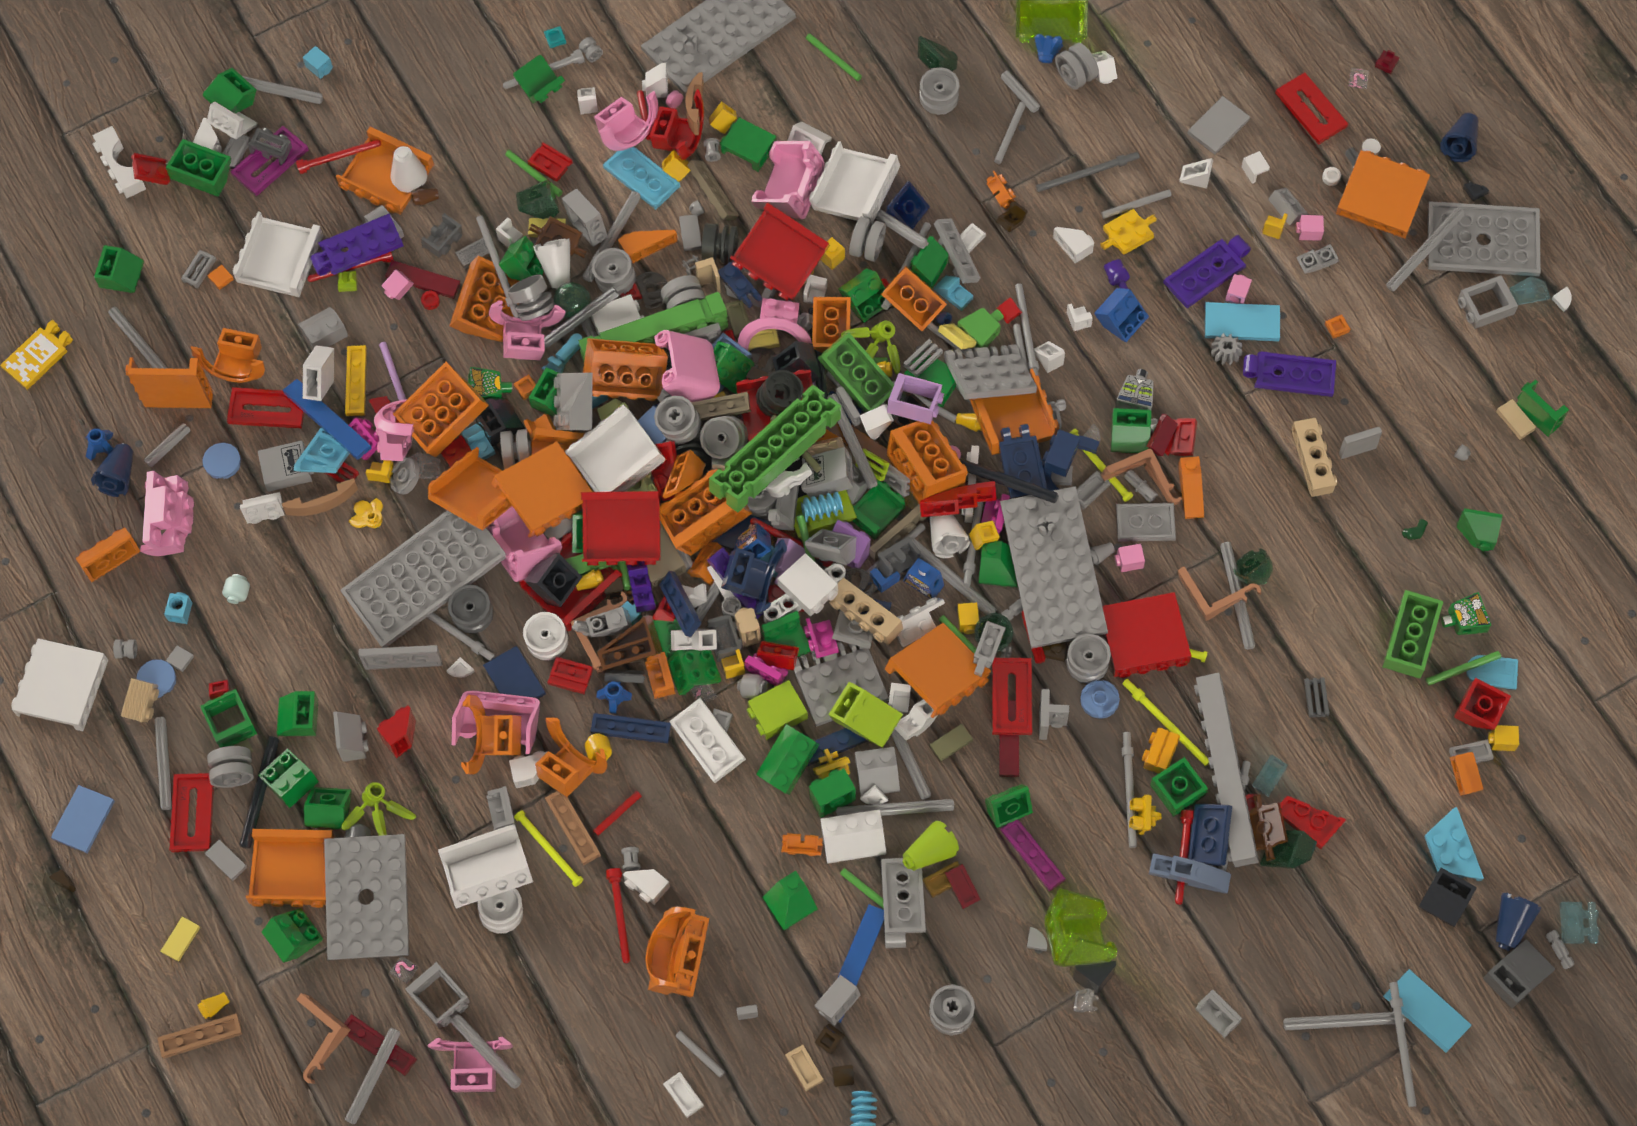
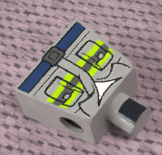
[1115,369,1154,410]

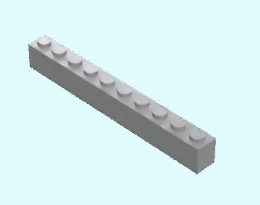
[1194,673,1259,867]

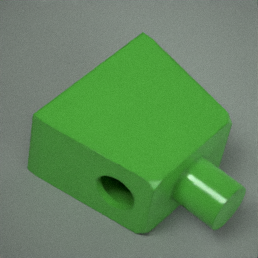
[958,308,1004,348]

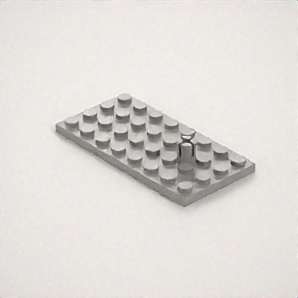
[641,0,796,96]
[1000,486,1108,648]
[340,510,507,648]

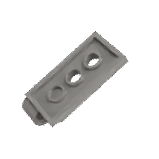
[881,858,926,948]

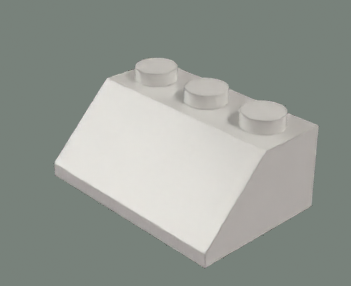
[821,810,886,864]

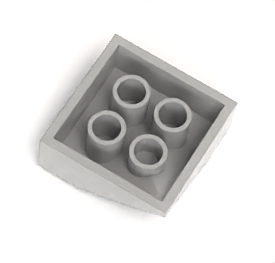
[554,373,593,430]

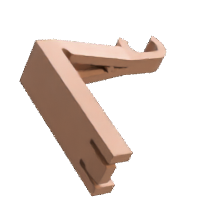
[1100,448,1182,505]
[1178,567,1261,621]
[571,592,628,674]
[296,993,351,1084]

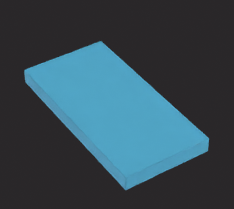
[603,146,680,210]
[1205,302,1280,341]
[1383,969,1472,1053]

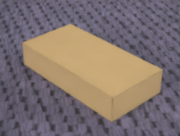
[1496,399,1536,440]
[785,1045,824,1091]

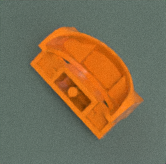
[646,907,709,998]

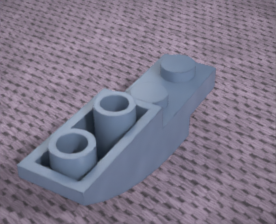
[1149,853,1231,894]

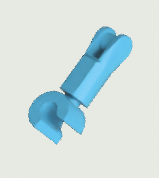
[541,333,582,373]

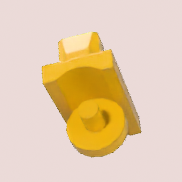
[813,749,850,779]
[1129,795,1162,835]

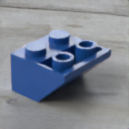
[1094,288,1149,342]

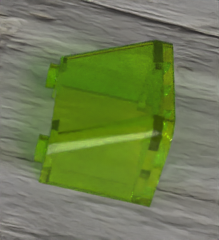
[1015,0,1088,43]
[1044,888,1118,967]

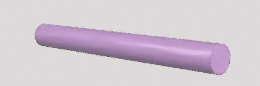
[379,342,406,400]

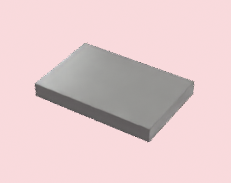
[1187,96,1250,154]
[1116,503,1176,542]

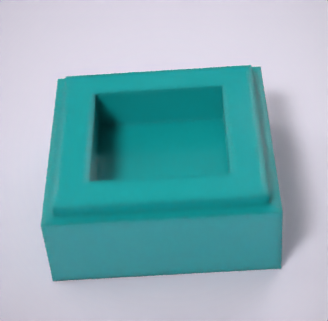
[544,26,566,49]

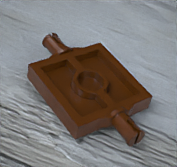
[529,216,587,258]
[1249,794,1288,861]

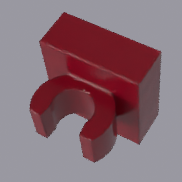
[1375,50,1400,74]

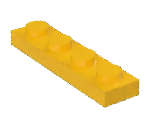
[345,345,367,416]

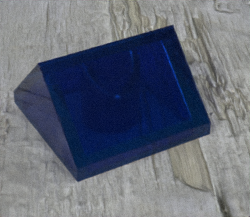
[886,181,930,229]

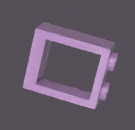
[887,373,944,424]

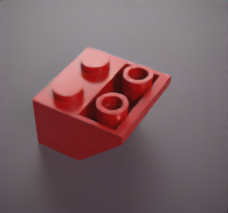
[376,705,416,758]

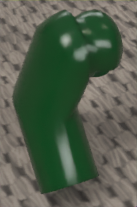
[1402,519,1428,540]

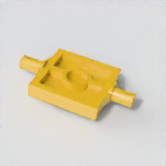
[1100,209,1157,255]

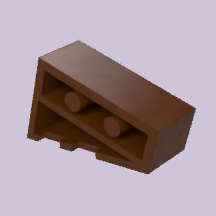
[597,615,663,670]

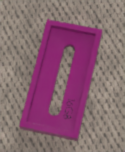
[231,126,309,196]

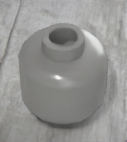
[737,673,768,699]

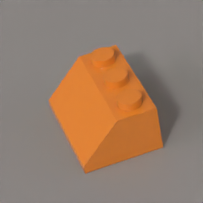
[881,266,947,331]
[812,297,851,353]
[75,527,140,583]

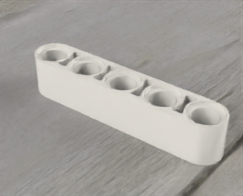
[764,564,846,623]

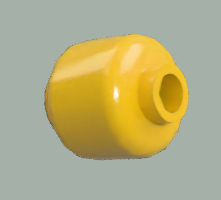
[585,733,612,761]

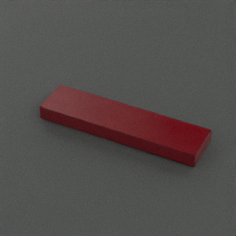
[385,260,461,299]
[999,700,1019,777]
[344,1014,417,1076]

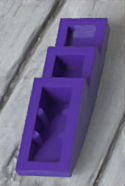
[626,561,656,613]

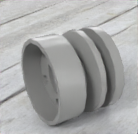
[507,274,556,321]

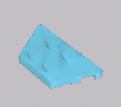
[294,428,350,473]
[1424,807,1484,881]

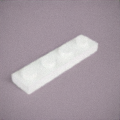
[961,445,979,523]

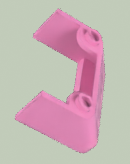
[452,691,540,754]

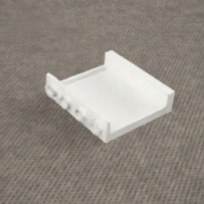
[809,141,900,224]
[233,211,323,297]
[565,405,666,492]
[11,639,108,731]
[438,824,533,908]

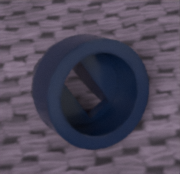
[936,311,952,325]

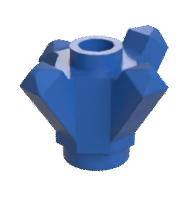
[1035,34,1063,64]
[85,429,114,460]
[596,682,632,714]

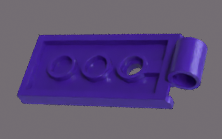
[311,214,404,276]
[1163,235,1251,308]
[1243,351,1336,397]

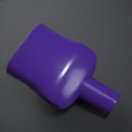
[1103,259,1130,289]

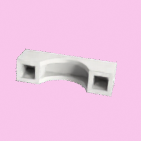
[93,126,146,199]

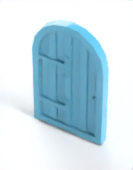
[1466,655,1518,690]

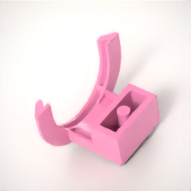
[594,91,658,151]
[738,298,812,351]
[489,300,565,361]
[374,400,414,461]
[428,1037,513,1092]

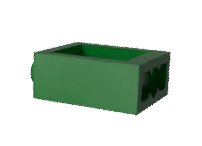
[200,689,257,748]

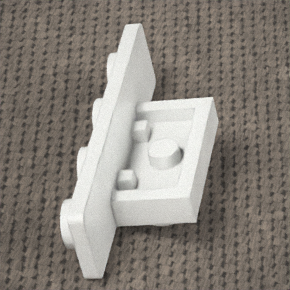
[897,597,945,647]

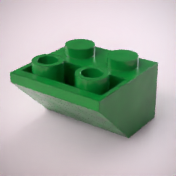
[202,68,257,114]
[498,236,544,281]
[911,236,949,289]
[94,245,144,293]
[838,268,885,323]
[529,367,559,417]
[1111,408,1151,453]
[277,691,319,736]
[258,748,319,808]
[261,908,323,963]

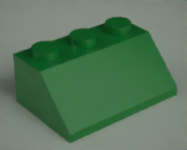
[166,139,232,197]
[756,724,820,795]

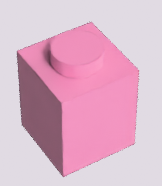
[1296,215,1324,241]
[382,270,414,300]
[1225,274,1252,304]
[1114,544,1145,572]

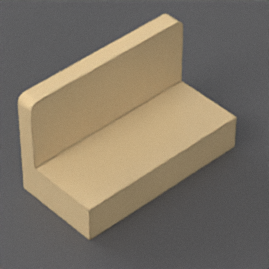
[695,257,721,293]

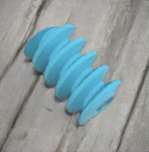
[801,491,843,522]
[850,1091,877,1126]

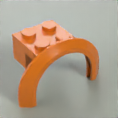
[191,328,265,383]
[461,695,521,774]
[535,718,607,797]

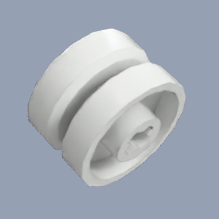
[523,612,568,660]
[478,888,523,934]

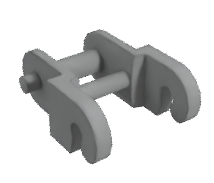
[682,255,699,276]

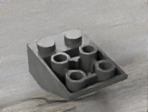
[1483,939,1555,1009]

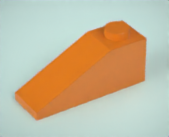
[618,230,678,263]
[663,450,706,498]
[1178,456,1204,519]

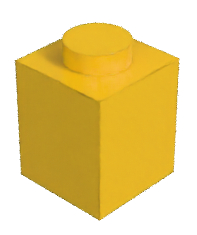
[821,237,845,270]
[957,602,979,634]
[1488,725,1519,751]

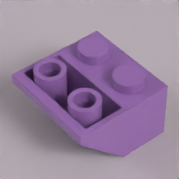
[832,520,870,571]

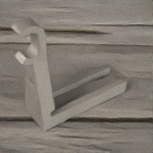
[768,485,799,531]

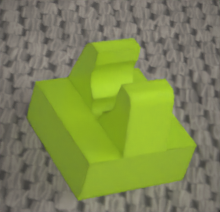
[338,271,357,292]

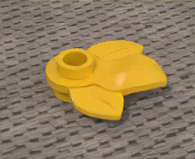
[349,498,383,528]

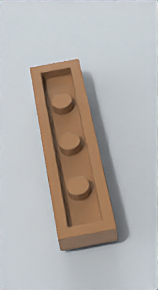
[545,791,601,866]
[157,1013,243,1059]

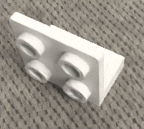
[207,102,257,139]
[240,492,285,524]

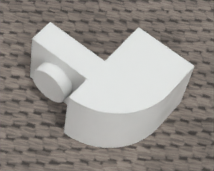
[671,629,717,650]
[895,699,938,740]

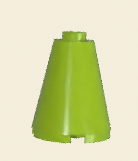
[902,821,959,871]

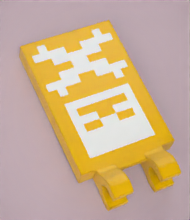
[0,320,73,390]

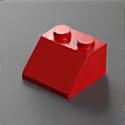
[1454,678,1511,730]

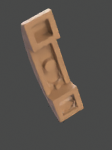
[685,72,704,135]
[282,478,358,516]

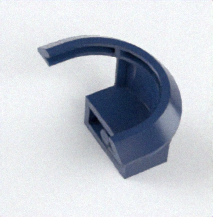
[1042,429,1100,491]
[721,539,787,615]

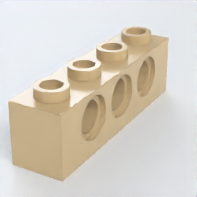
[1291,418,1337,497]
[829,577,903,645]

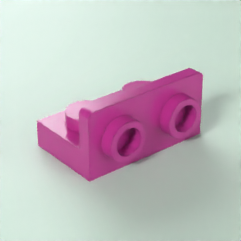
[349,417,379,460]
[981,494,1010,534]
[804,618,839,658]
[745,653,788,686]

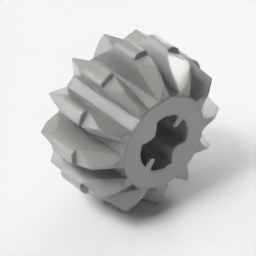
[1211,333,1243,365]

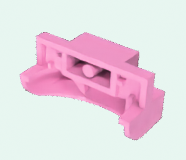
[140,471,194,556]

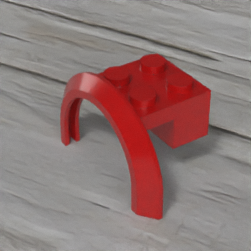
[650,89,704,160]

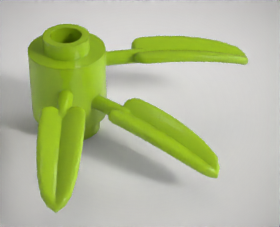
[841,320,900,375]
[342,782,416,836]

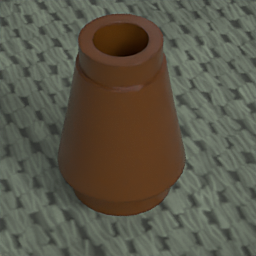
[411,189,439,207]

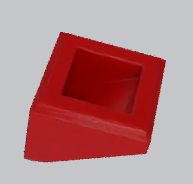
[209,680,230,700]

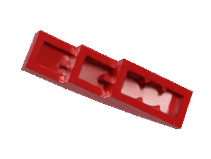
[919,481,997,517]

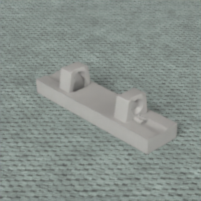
[934,218,981,284]

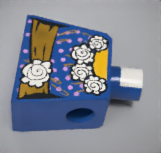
[734,523,772,559]
[903,558,944,599]

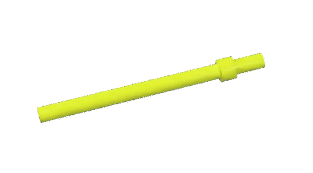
[1122,679,1209,767]

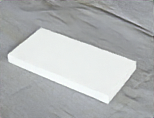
[669,698,746,783]

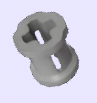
[703,138,721,162]
[621,847,641,871]

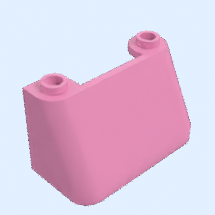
[751,141,824,219]
[654,330,720,402]
[486,506,562,582]

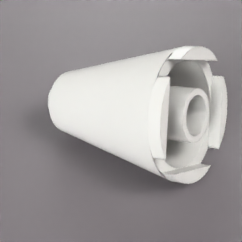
[391,146,427,192]
[533,239,570,291]
[930,515,970,558]

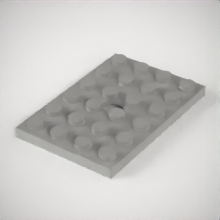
[1428,201,1541,276]
[324,834,409,960]

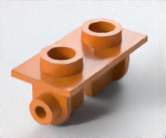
[986,171,1016,209]
[781,833,823,856]

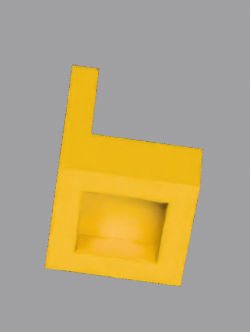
[709,101,737,134]
[662,150,691,182]
[1262,213,1288,239]
[366,460,394,483]
[969,521,1000,550]
[721,649,745,679]

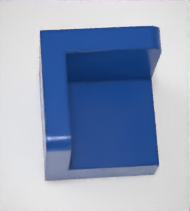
[870,568,900,593]

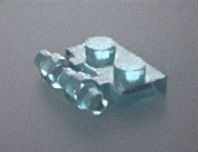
[1560,902,1600,944]

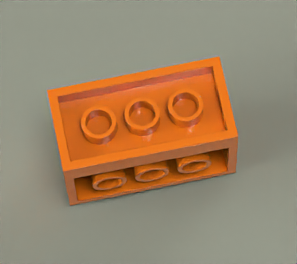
[583,338,668,401]
[887,420,968,505]
[660,468,752,556]

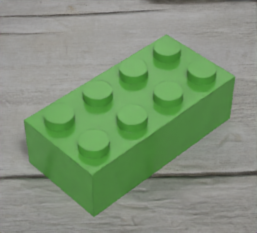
[817,332,894,413]
[1382,590,1443,679]

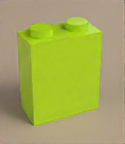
[746,680,808,740]

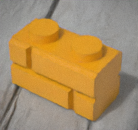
[1142,727,1180,774]

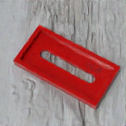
[1275,72,1348,145]
[227,387,305,429]
[992,658,1032,735]
[169,773,214,852]

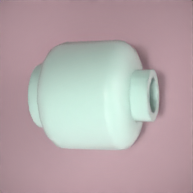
[222,574,250,604]

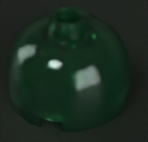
[553,282,591,319]
[1233,549,1273,586]
[975,613,1014,652]

